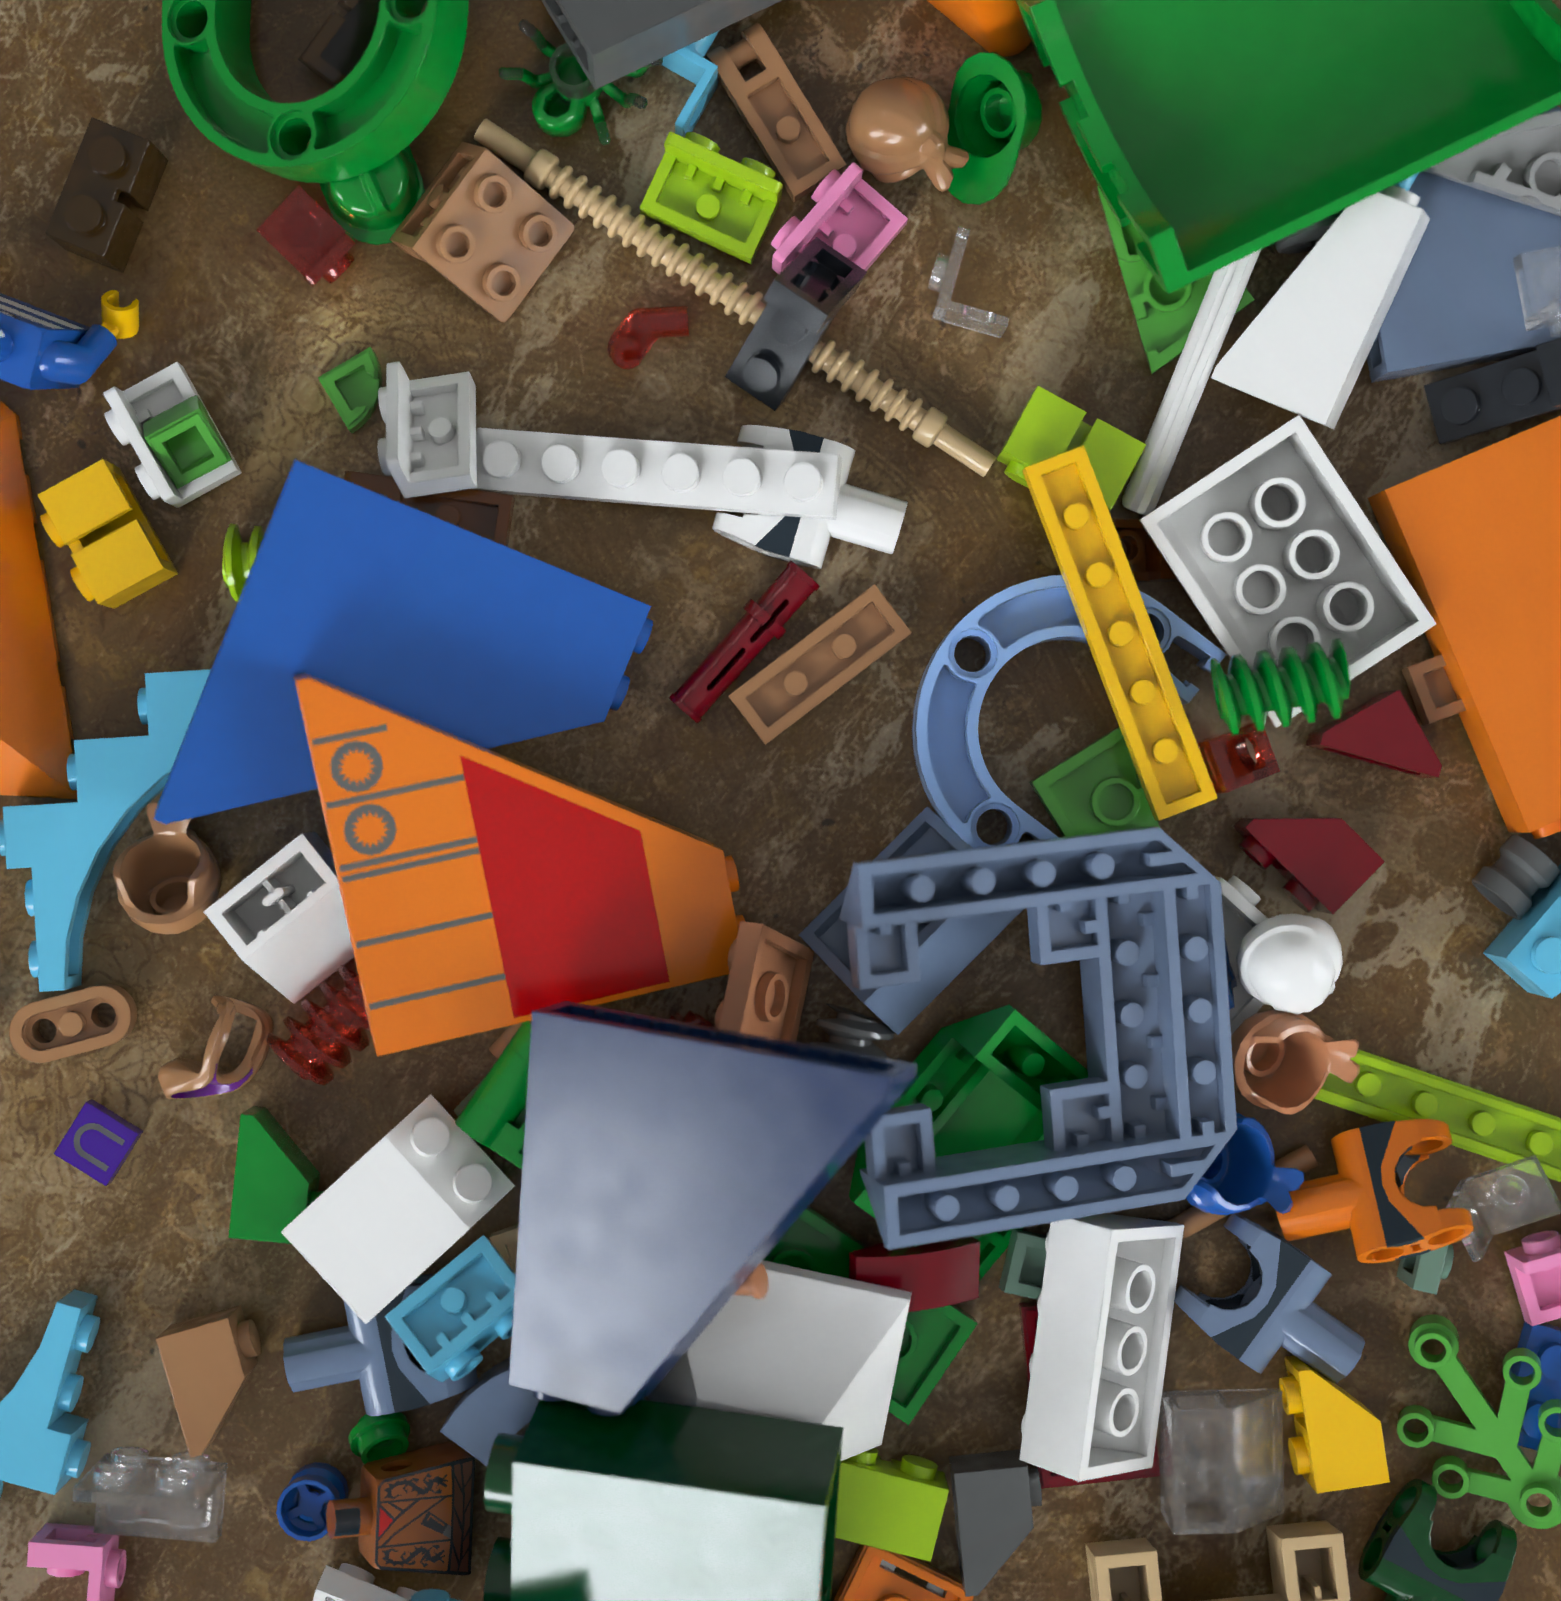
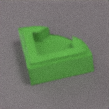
[318,347,382,434]

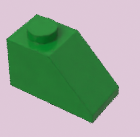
[228,1106,325,1244]

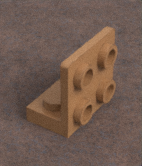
[389,142,574,323]

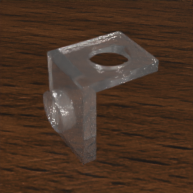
[928,227,1010,338]
[1446,1155,1561,1262]

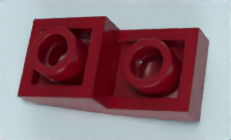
[849,1236,980,1312]

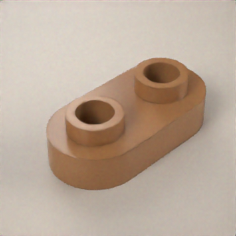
[9,984,137,1063]

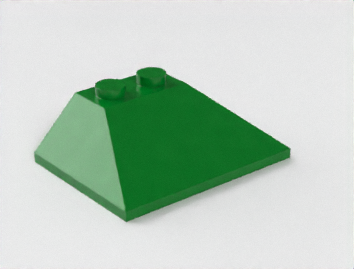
[849,1005,1088,1281]

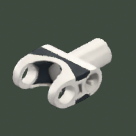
[712,425,908,569]

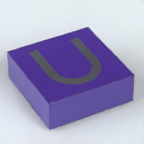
[54,1099,143,1186]

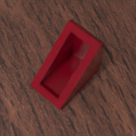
[1306,690,1442,778]

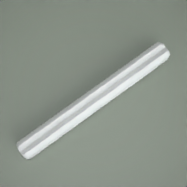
[1122,249,1261,516]

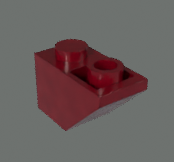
[1233,818,1385,914]

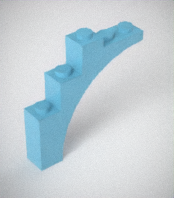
[0,669,211,992]
[0,1289,100,1498]

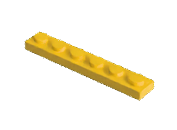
[1022,445,1218,821]

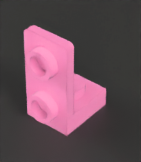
[27,1523,127,1601]

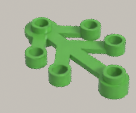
[1397,1314,1561,1529]

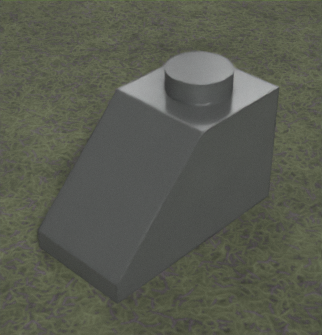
[949,1449,1042,1597]

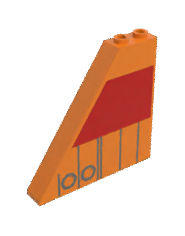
[294,673,746,1057]

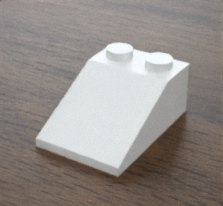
[281,1094,515,1324]

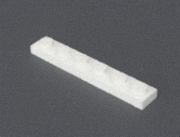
[473,428,842,520]

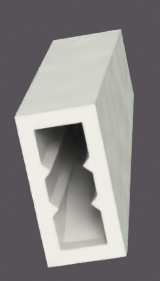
[1211,185,1430,430]

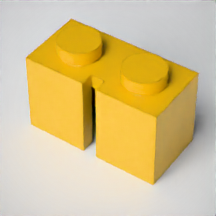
[38,459,178,609]

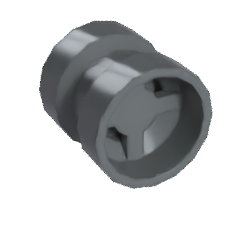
[1471,834,1561,920]

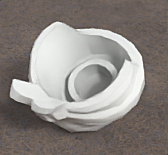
[1236,914,1343,1015]

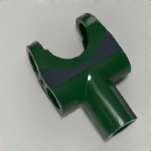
[1358,1478,1517,1601]

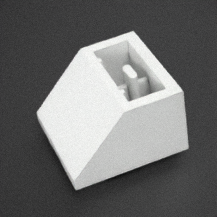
[204,832,354,1004]

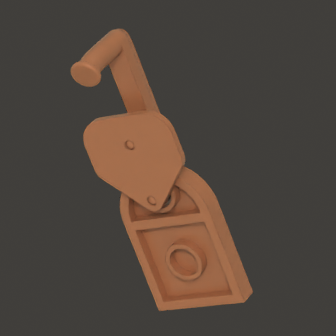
[715,921,814,1300]

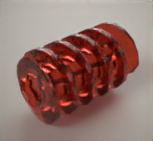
[265,965,370,1086]

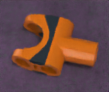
[1276,1119,1474,1263]

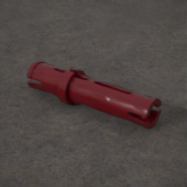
[669,561,820,723]

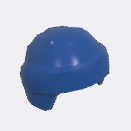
[1186,1113,1304,1215]

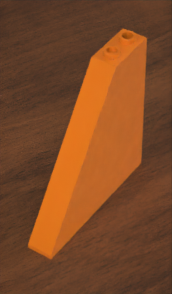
[1368,416,1561,839]

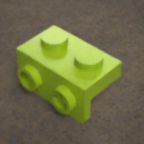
[640,131,783,264]

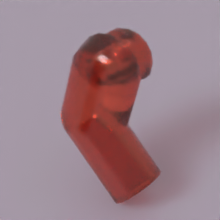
[607,305,689,370]

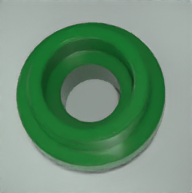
[348,1412,410,1464]

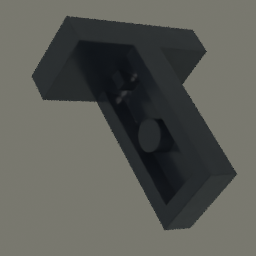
[725,237,867,411]
[1424,338,1561,444]

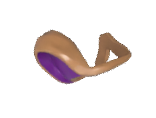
[158,995,273,1099]

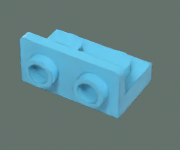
[384,1235,516,1382]

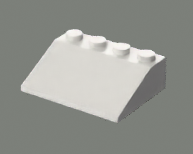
[1139,415,1436,728]

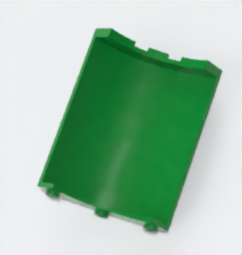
[1016,0,1561,294]

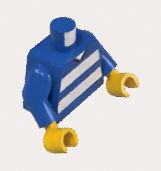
[0,290,139,390]

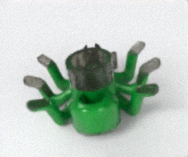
[498,19,663,146]

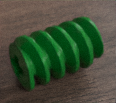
[1210,638,1350,735]

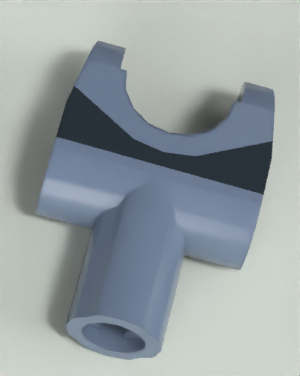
[1174,1213,1365,1383]
[283,1274,478,1416]

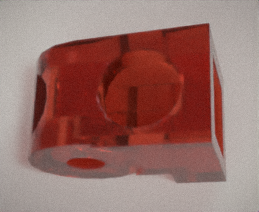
[1197,722,1281,794]

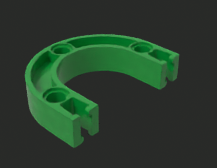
[162,0,469,183]

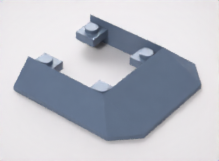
[839,826,1237,1250]

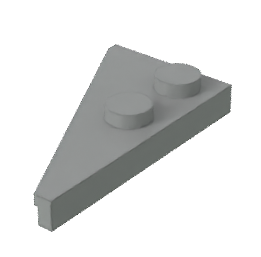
[1424,111,1561,216]

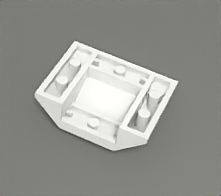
[647,1260,912,1461]

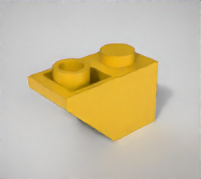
[1279,1356,1390,1494]

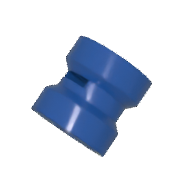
[276,1462,349,1541]

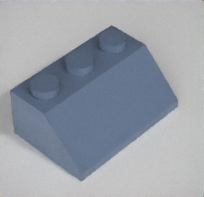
[799,806,1024,1035]

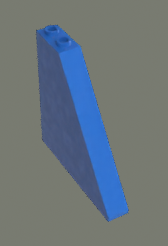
[153,459,653,824]

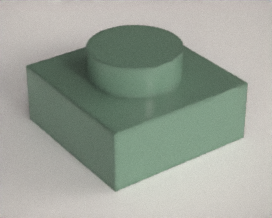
[999,1229,1047,1300]
[1396,1244,1454,1295]

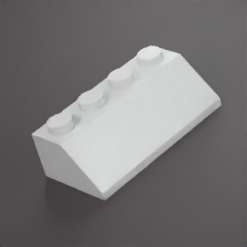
[1019,1213,1184,1482]

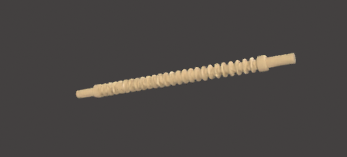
[474,119,997,478]

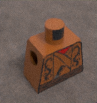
[326,1441,475,1575]

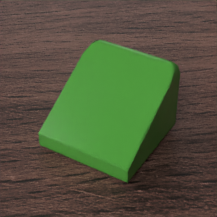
[143,395,232,489]

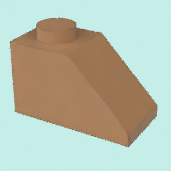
[156,1305,261,1458]

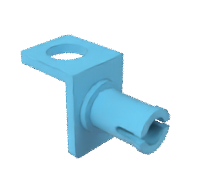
[655,31,719,137]

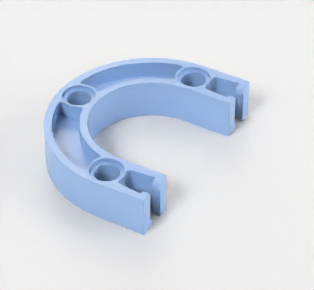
[912,575,1227,848]

